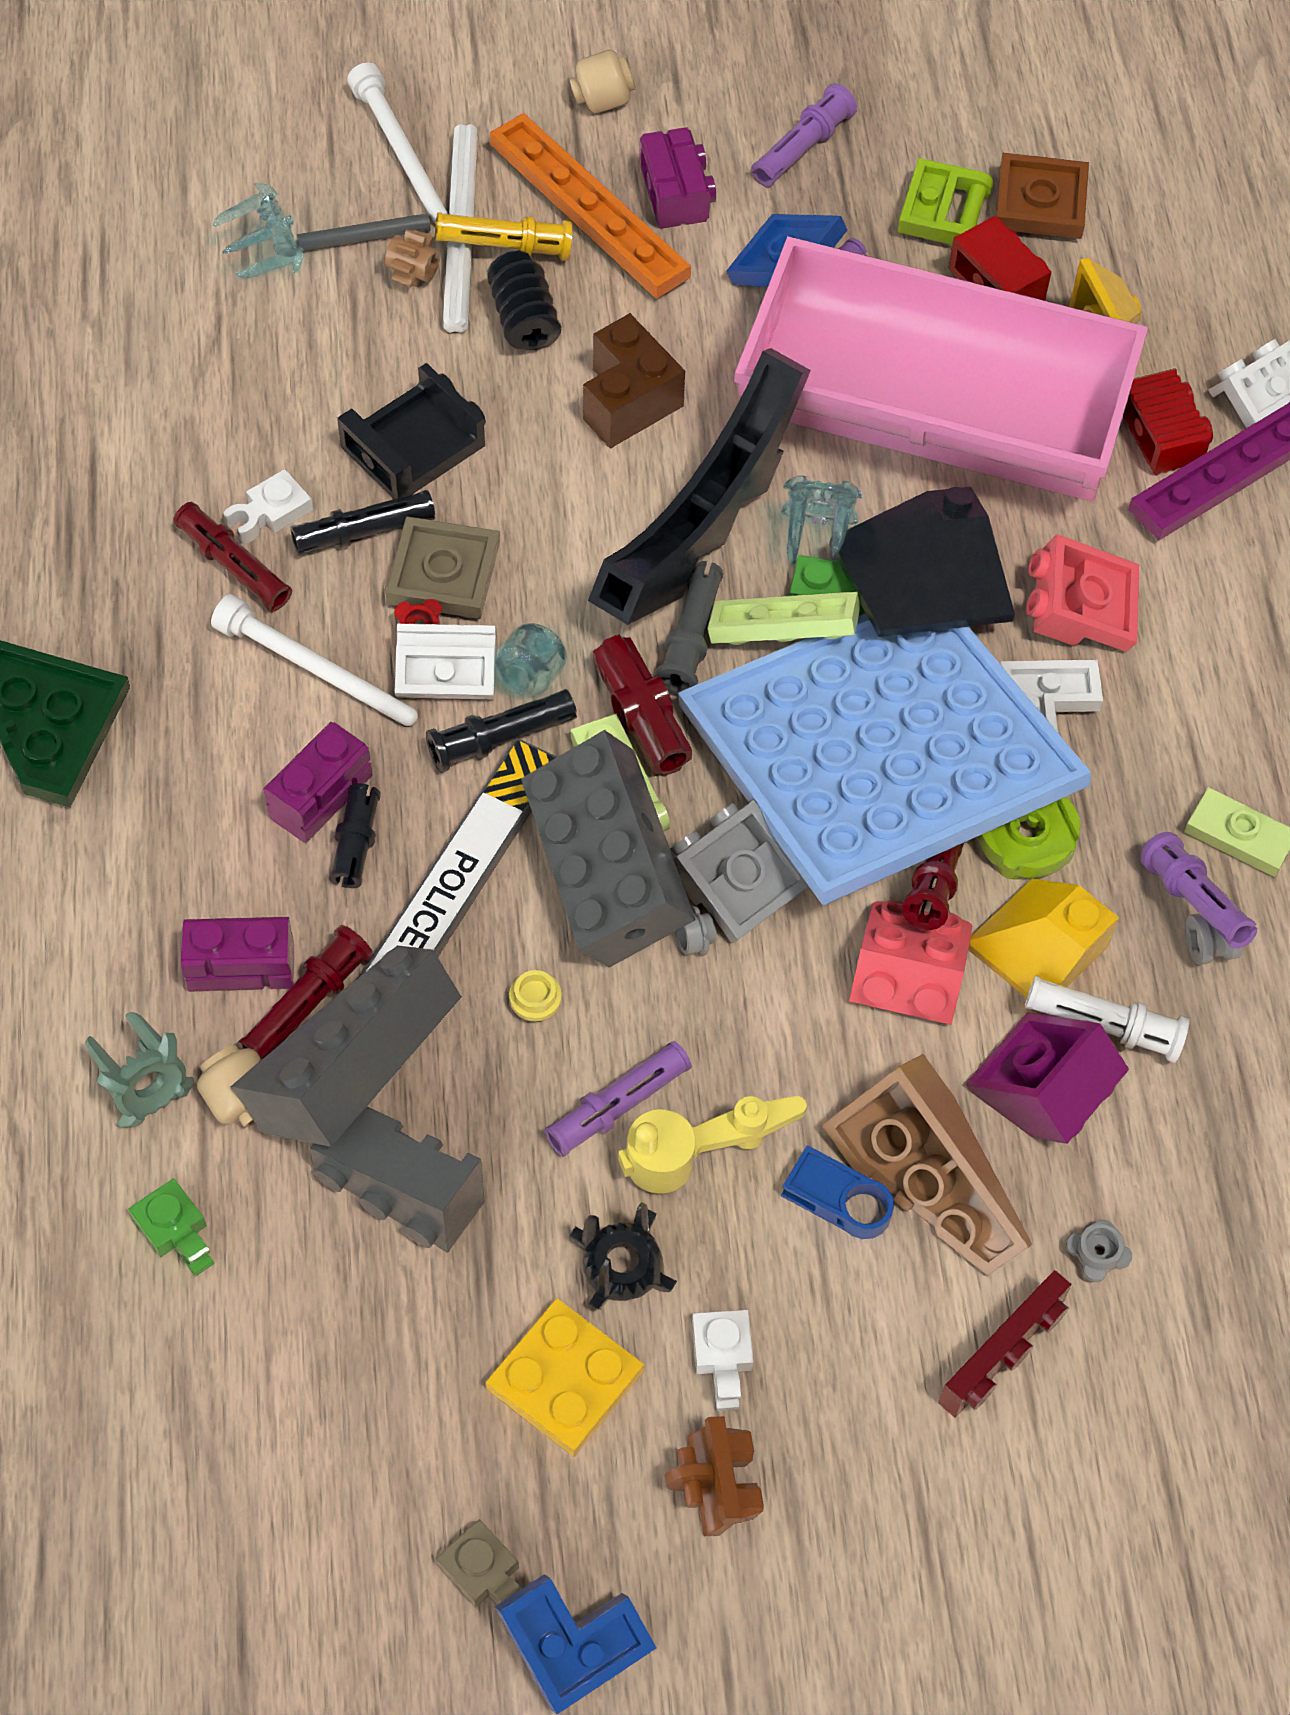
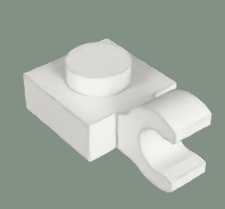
[692,1310,753,1411]

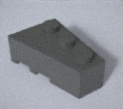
[310,1107,485,1253]

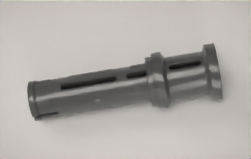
[654,561,724,696]

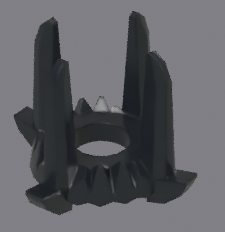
[569,1202,677,1310]

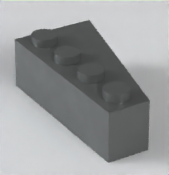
[230,945,462,1147]

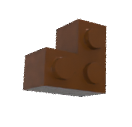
[583,313,686,449]

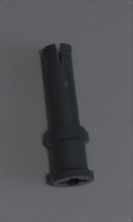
[426,689,577,773]

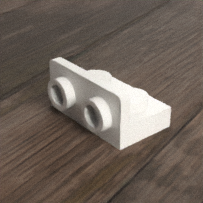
[1208,339,1290,428]

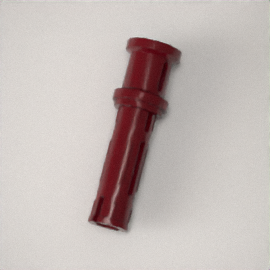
[902,843,964,930]
[238,925,374,1059]

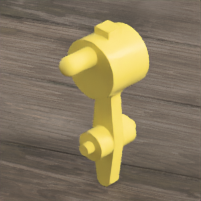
[618,1096,807,1194]

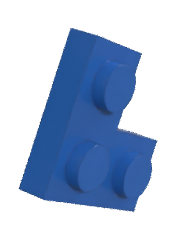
[494,1574,657,1715]

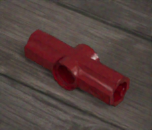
[593,634,692,776]

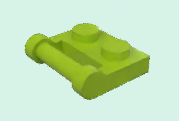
[897,158,993,248]

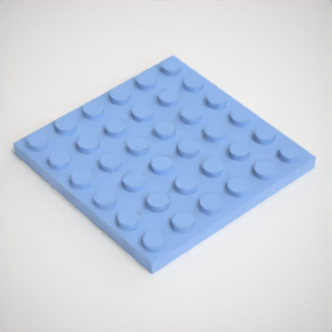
[678,614,1091,905]

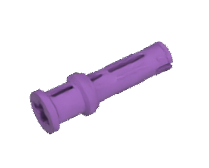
[751,83,857,187]
[1141,832,1257,949]

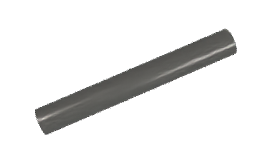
[297,213,431,252]

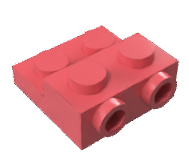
[1026,534,1140,652]

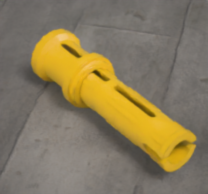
[435,212,572,261]

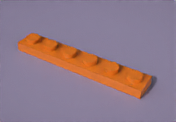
[490,113,691,299]

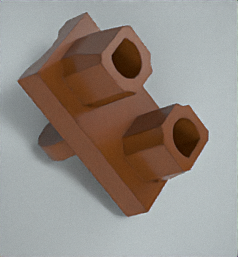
[664,1416,764,1537]

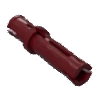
[173,501,292,611]

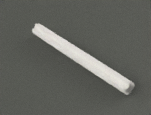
[443,123,478,333]

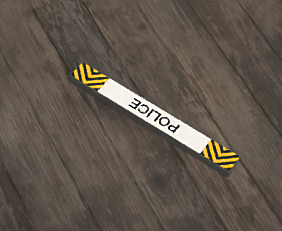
[361,738,557,976]

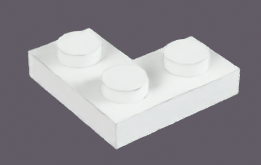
[1000,660,1103,732]

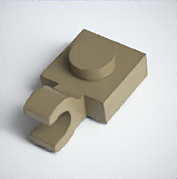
[436,1519,522,1607]

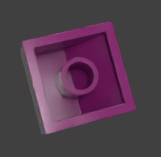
[966,1012,1129,1144]

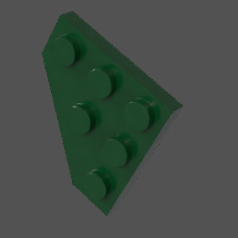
[0,640,130,808]

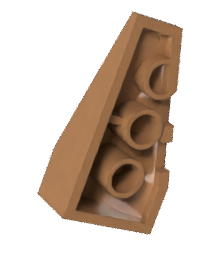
[822,1054,1033,1275]

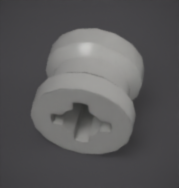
[1185,913,1243,965]

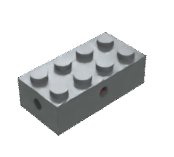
[521,730,696,968]

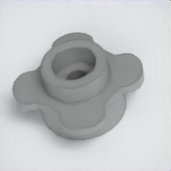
[1066,1220,1132,1282]

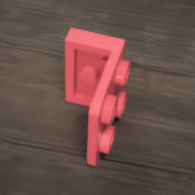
[849,900,973,1025]

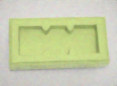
[1184,787,1290,877]

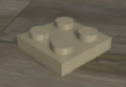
[385,516,500,619]

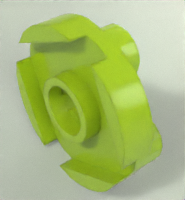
[977,797,1081,880]

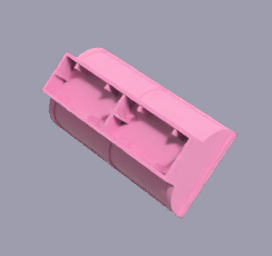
[734,236,1148,502]

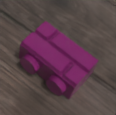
[639,127,716,229]
[263,721,373,843]
[181,917,294,991]

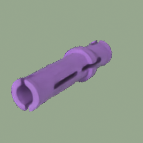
[544,1041,692,1157]

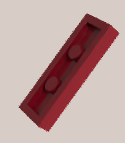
[938,1270,1072,1418]

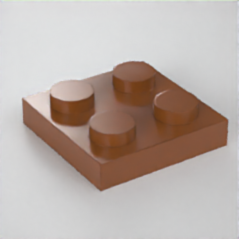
[996,152,1089,239]

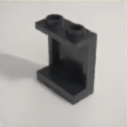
[337,363,486,499]

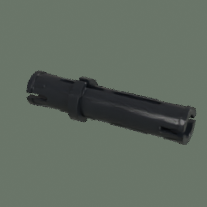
[290,490,435,556]

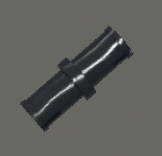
[329,783,381,888]

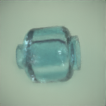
[495,623,567,696]

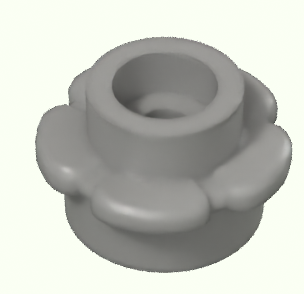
[675,906,716,956]

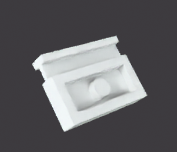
[395,624,496,700]

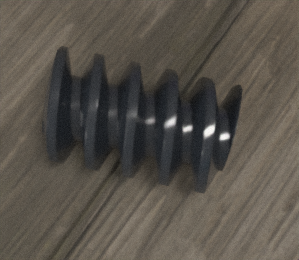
[487,250,562,350]

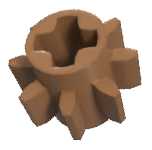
[385,229,440,287]

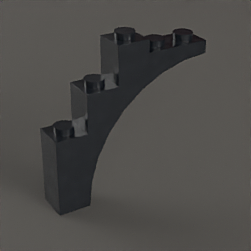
[588,348,811,625]

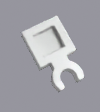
[223,469,313,544]

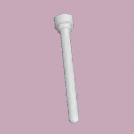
[347,62,448,223]
[211,594,418,726]

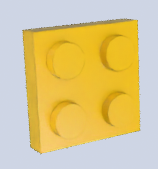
[486,1298,645,1457]

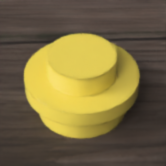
[509,970,562,1021]

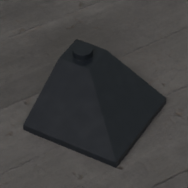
[829,487,1015,637]

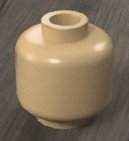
[570,49,636,114]
[197,1044,262,1128]

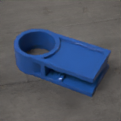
[781,1145,894,1239]

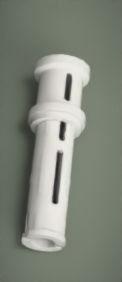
[1025,976,1189,1063]

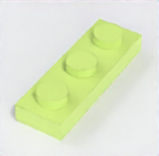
[708,592,860,645]

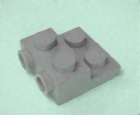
[671,800,809,943]

